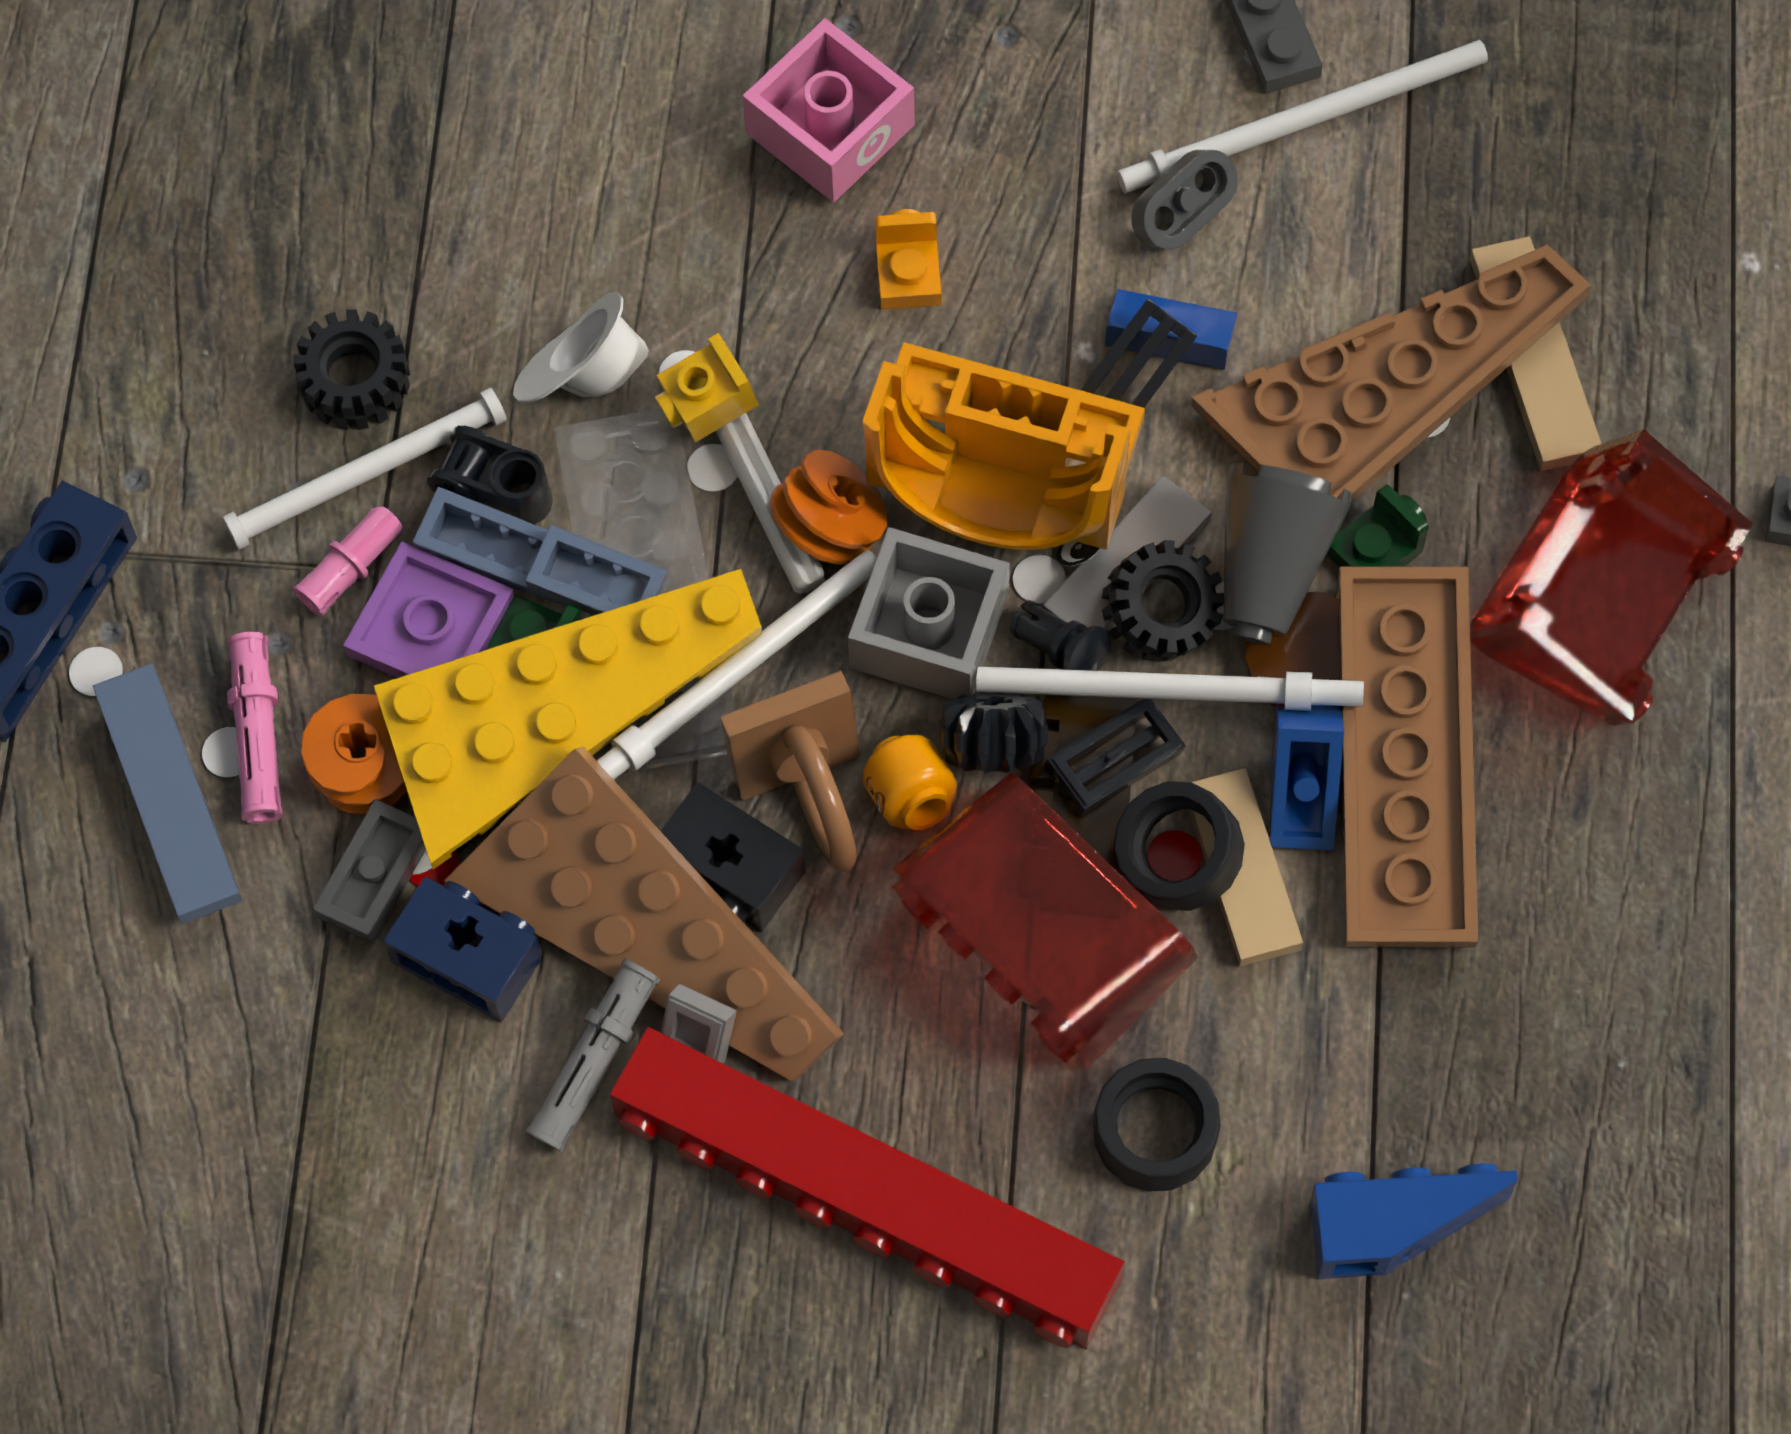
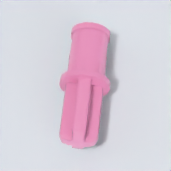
[293,506,402,617]

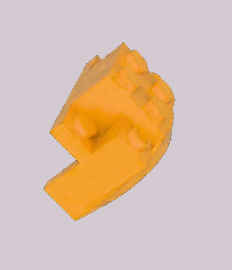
[862,342,1145,550]

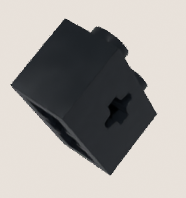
[661,782,806,932]

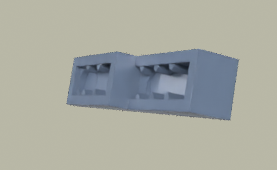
[413,487,668,615]
[92,663,242,925]

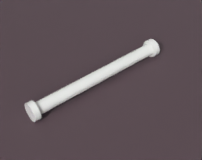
[222,387,507,550]

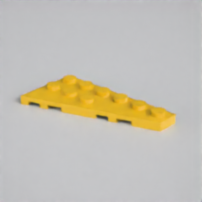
[374,569,762,870]

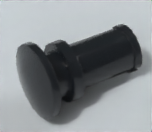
[1010,600,1110,671]

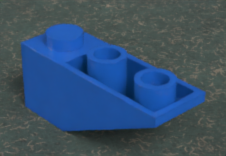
[1310,1163,1518,1279]

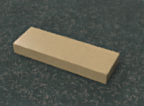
[1189,768,1303,967]

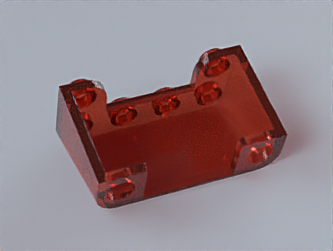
[891,772,1197,1069]

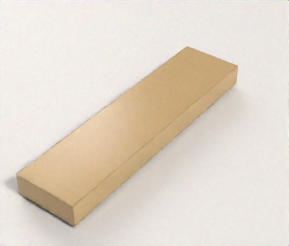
[1469,236,1603,471]

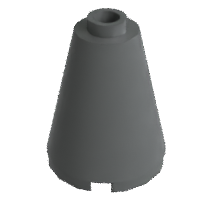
[1223,463,1352,646]

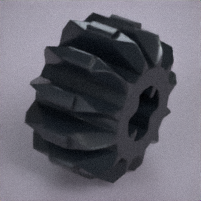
[940,692,1048,774]

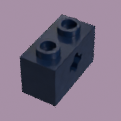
[383,877,542,1023]

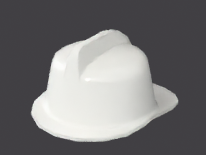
[513,292,649,403]

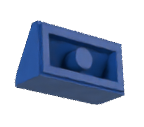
[1105,289,1237,370]

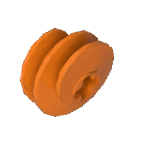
[769,449,887,565]
[301,694,408,816]

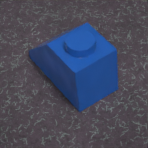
[1269,703,1344,851]

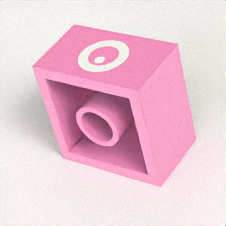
[742,18,915,203]

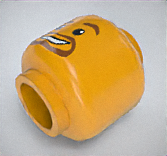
[862,735,957,830]

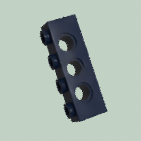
[0,480,137,742]

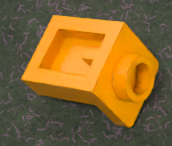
[875,209,942,310]

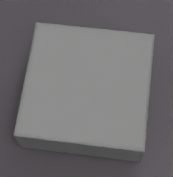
[660,984,737,1063]

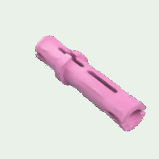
[227,632,283,824]

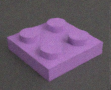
[343,541,515,678]

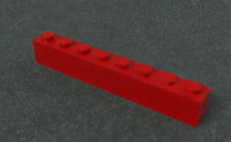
[610,1027,1125,1349]

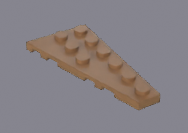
[1191,244,1591,503]
[444,747,845,1081]

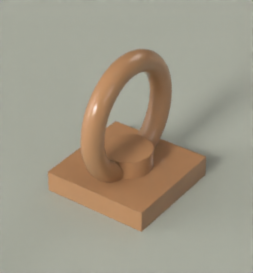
[720,671,860,872]

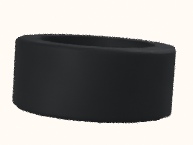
[1113,781,1245,911]
[1093,1058,1221,1192]

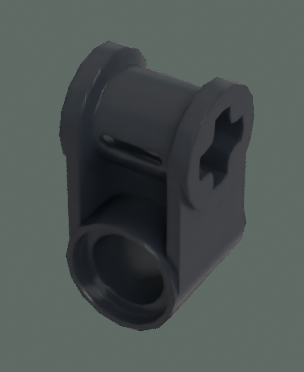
[427,425,553,525]

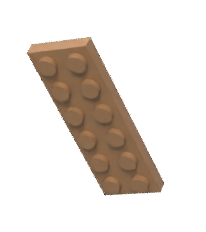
[1338,567,1478,948]

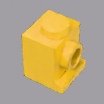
[655,332,759,443]

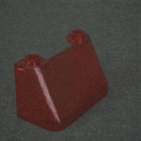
[1470,429,1753,726]

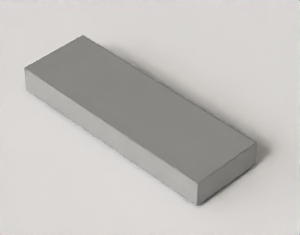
[1043,475,1212,632]

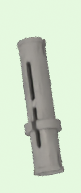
[525,959,661,1152]

